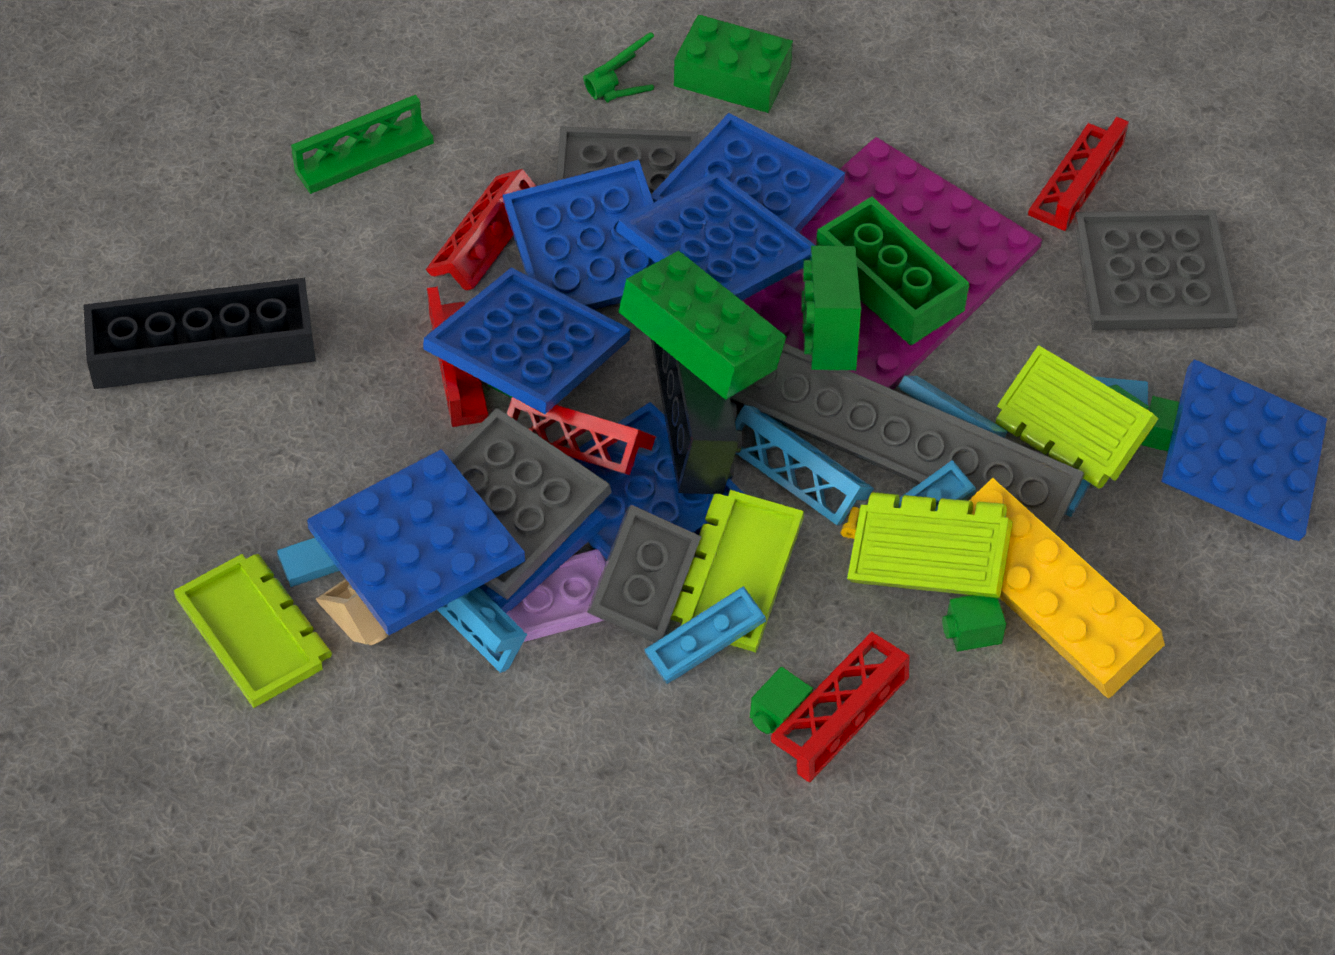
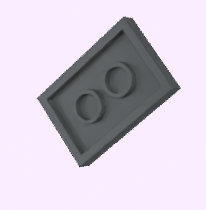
[587,505,701,643]

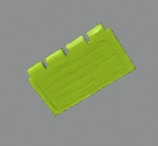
[995,345,1159,489]
[670,490,804,653]
[847,492,1013,598]
[174,554,332,708]

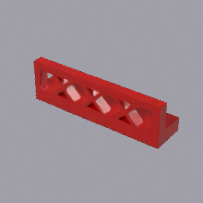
[1028,116,1129,231]
[425,169,536,290]
[427,286,488,427]
[507,397,656,475]
[771,631,910,783]

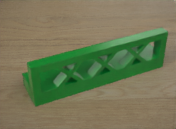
[291,94,434,194]

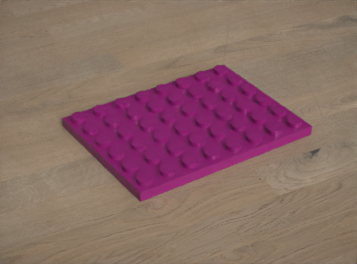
[743,137,1042,390]

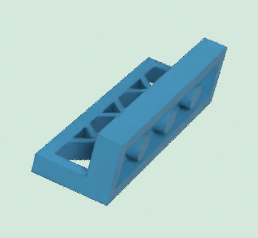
[735,405,874,525]
[437,587,527,673]

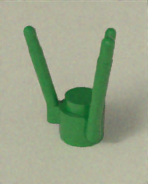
[583,32,654,103]

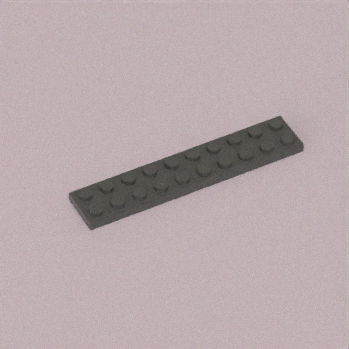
[730,343,1084,534]

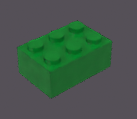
[674,14,793,113]
[801,246,861,371]

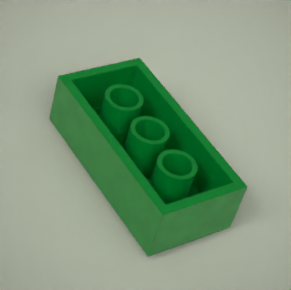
[816,196,969,346]
[619,250,787,400]

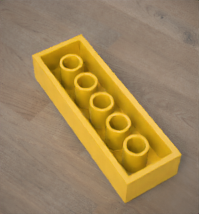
[969,478,1165,699]

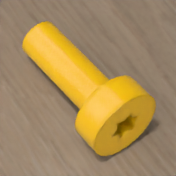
[841,507,860,539]

